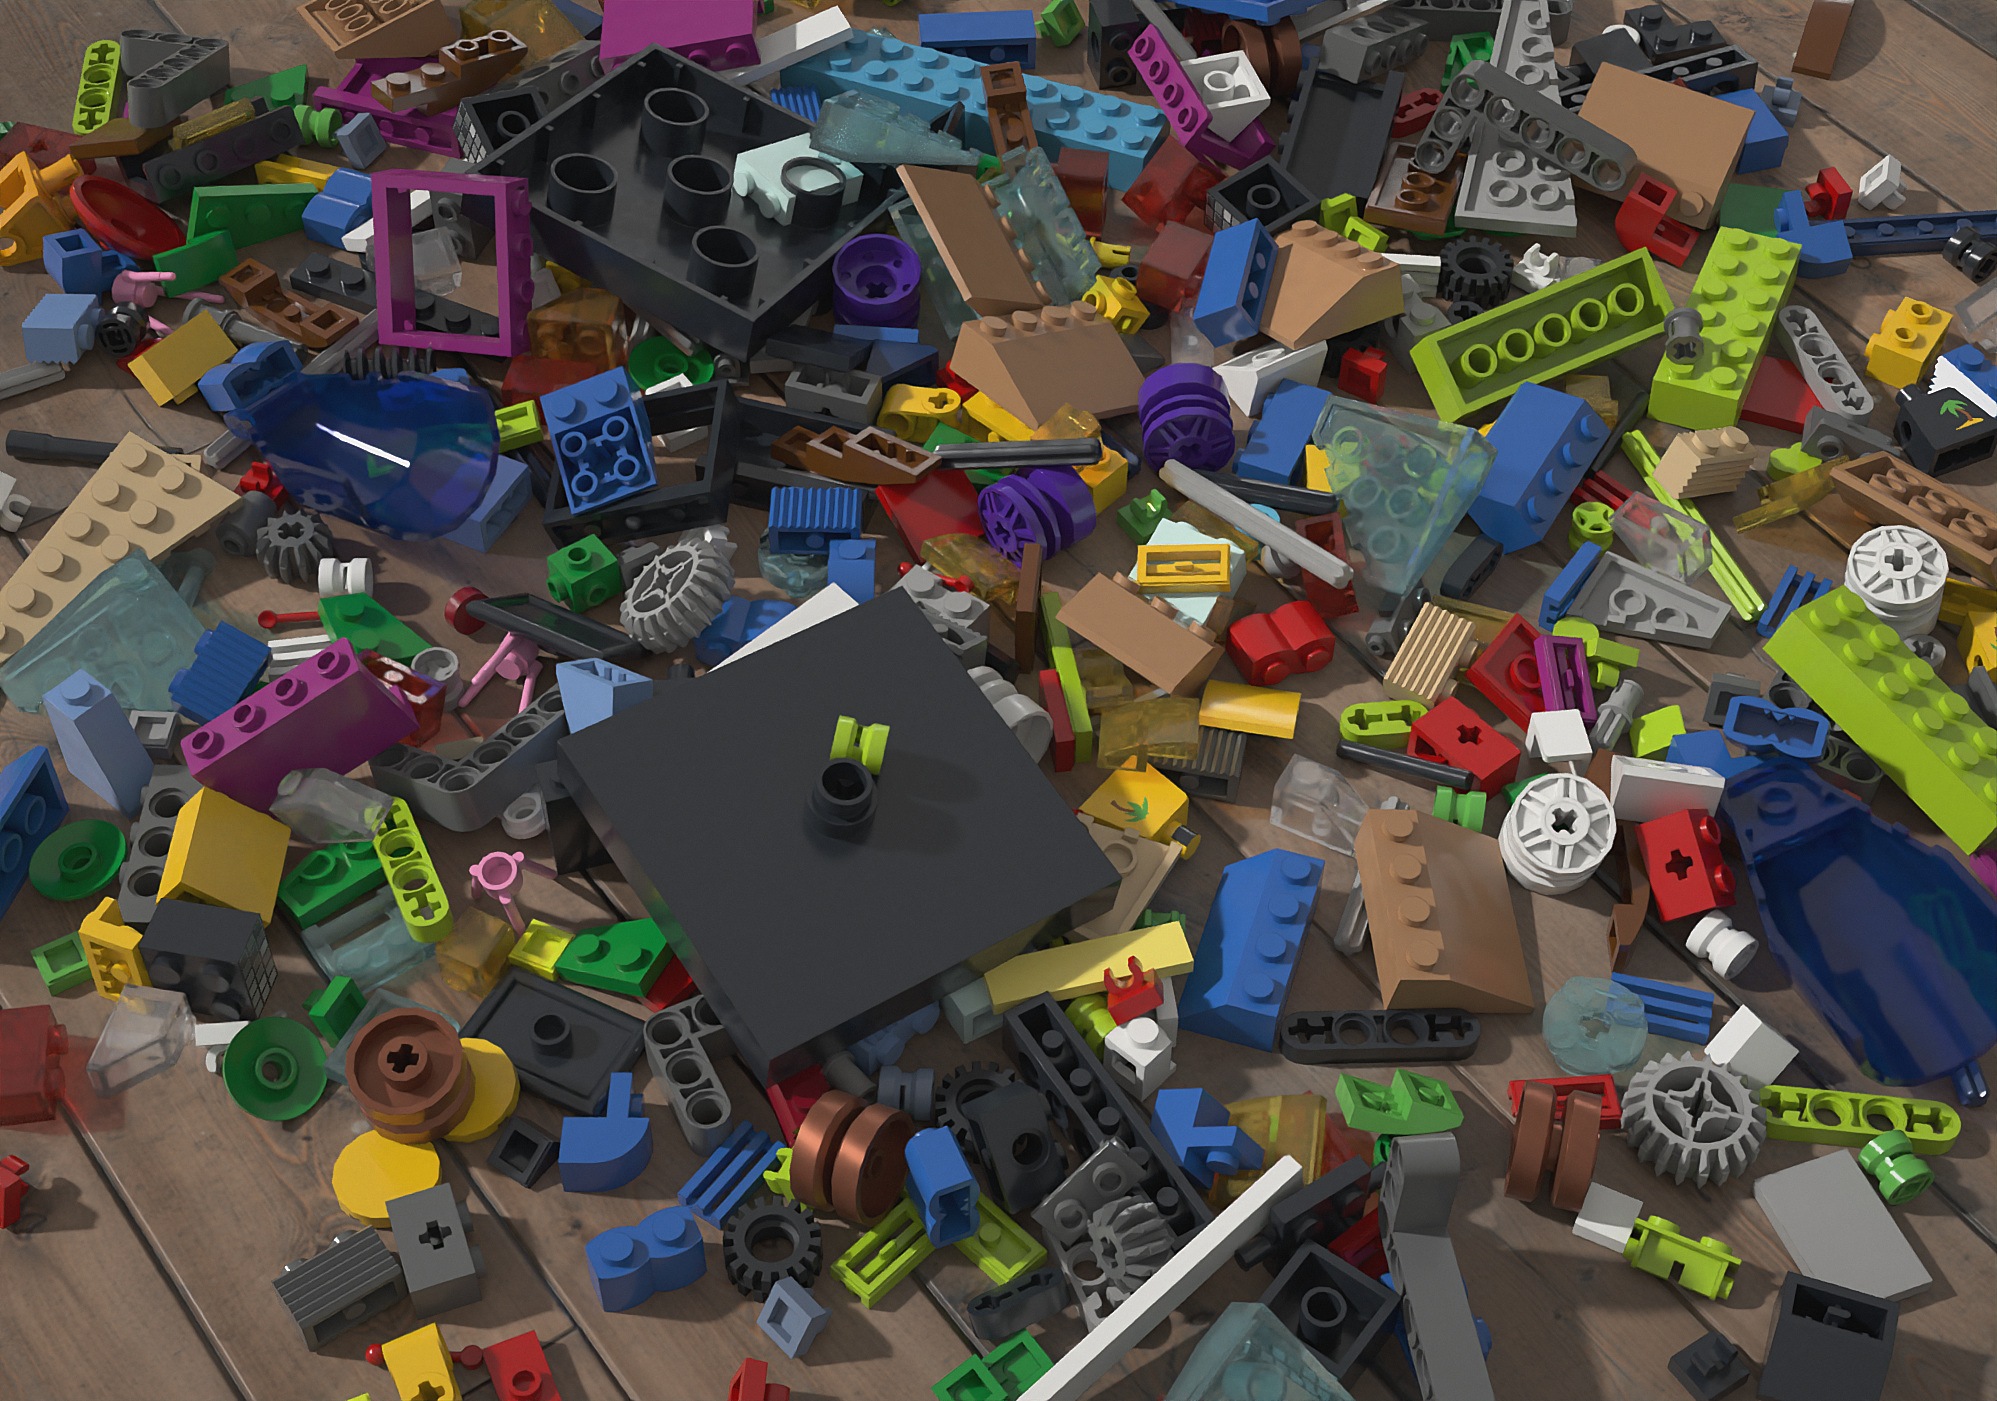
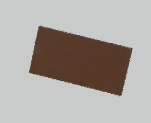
[1363,141,1468,236]

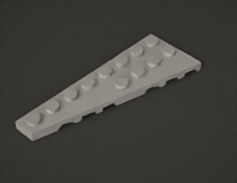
[1455,0,1577,238]

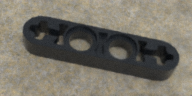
[1278,1008,1481,1065]

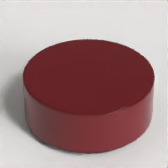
[444,587,489,635]

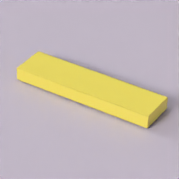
[982,921,1194,1015]

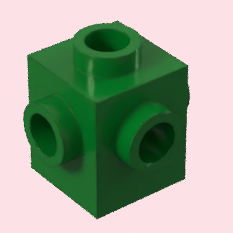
[546,534,622,614]

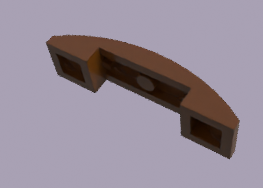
[1791,0,1856,80]
[980,61,1051,194]
[218,258,360,347]
[1598,787,1650,974]

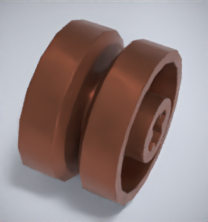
[1221,15,1302,97]
[345,1007,476,1144]
[1504,1080,1602,1213]
[789,1089,915,1227]

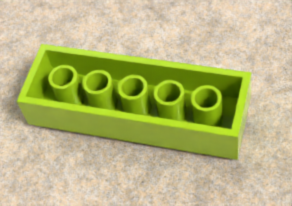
[1647,226,1802,431]
[1409,247,1675,428]
[1762,585,1997,856]

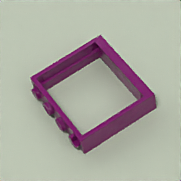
[371,168,536,357]

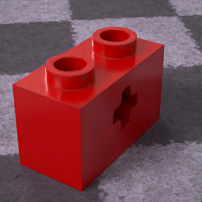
[1407,696,1522,802]
[1634,809,1736,923]

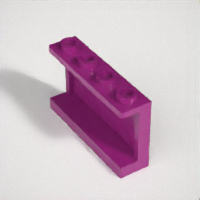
[599,0,764,75]
[1128,24,1276,171]
[313,56,498,159]
[181,637,420,820]

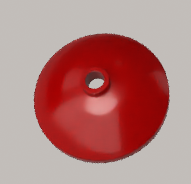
[69,175,186,261]

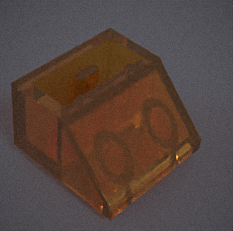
[526,287,628,385]

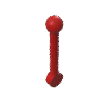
[897,562,975,593]
[258,610,321,629]
[365,1343,484,1370]

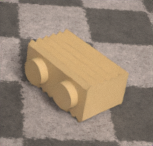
[1652,426,1759,499]
[1382,602,1480,712]

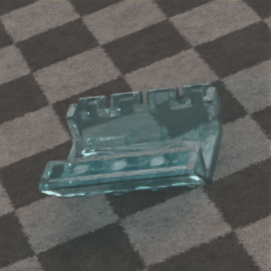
[888,145,1102,343]

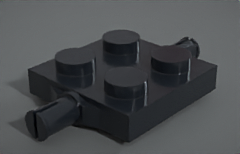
[1234,1155,1387,1279]

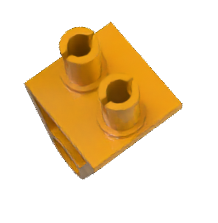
[0,151,84,266]

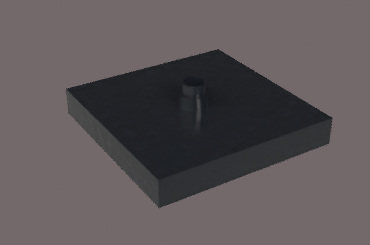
[460,42,917,363]
[557,586,1123,1090]

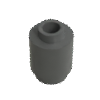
[215,491,278,557]

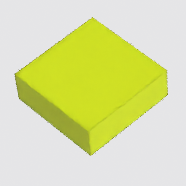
[508,919,576,981]

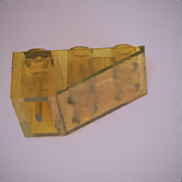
[459,0,586,76]

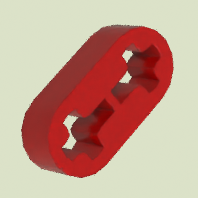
[1391,88,1444,138]

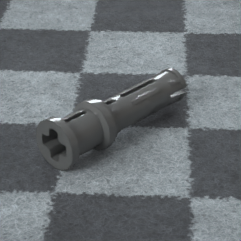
[182,297,308,365]

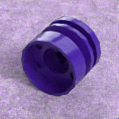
[832,234,921,329]
[1138,363,1235,473]
[978,466,1097,570]

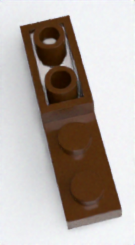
[371,30,528,117]

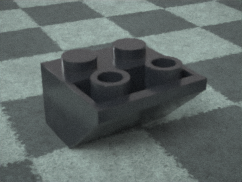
[1756,1271,1901,1401]

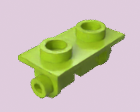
[1622,1215,1742,1301]

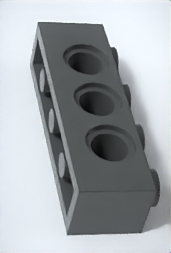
[1318,7,1430,84]
[476,40,605,113]
[117,765,204,936]

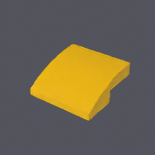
[1197,679,1302,739]

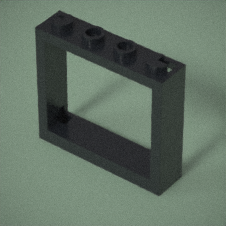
[542,379,743,551]

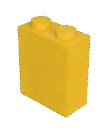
[155,786,292,929]

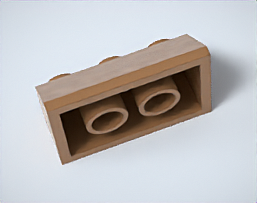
[1055,571,1225,696]

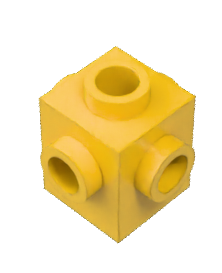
[1078,275,1150,335]

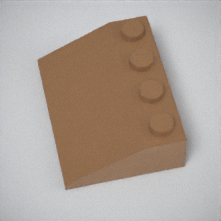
[296,0,458,59]
[1570,61,1756,230]
[896,164,1053,318]
[1259,220,1405,350]
[949,301,1145,433]
[1829,450,1997,591]
[1354,809,1535,1013]

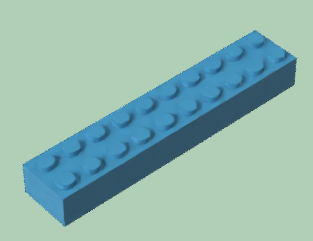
[780,28,1171,196]

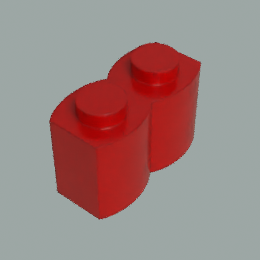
[1225,600,1336,687]

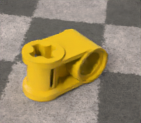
[876,384,962,443]
[381,1322,463,1401]

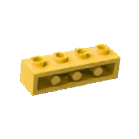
[962,391,1128,516]

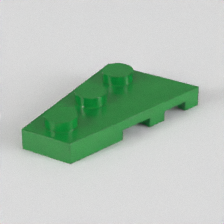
[276,790,430,930]

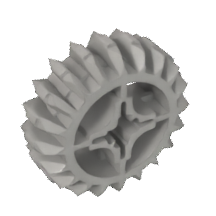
[620,537,735,654]
[1621,1050,1767,1189]

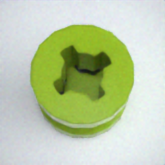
[1567,502,1617,558]

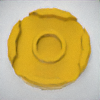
[442,1038,520,1143]
[332,1130,442,1228]

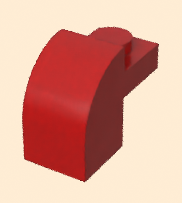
[1615,172,1700,268]

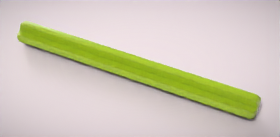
[1621,430,1768,623]

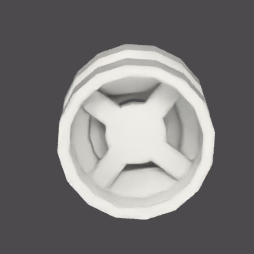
[318,558,373,598]
[1686,909,1759,980]

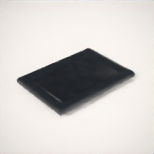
[466,592,654,665]
[458,963,646,1117]

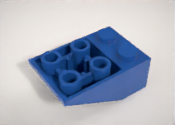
[540,366,658,517]

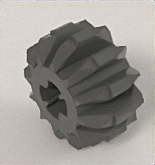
[256,509,334,585]
[1088,1195,1175,1294]

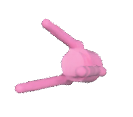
[112,270,225,336]
[458,632,543,714]
[469,852,557,938]

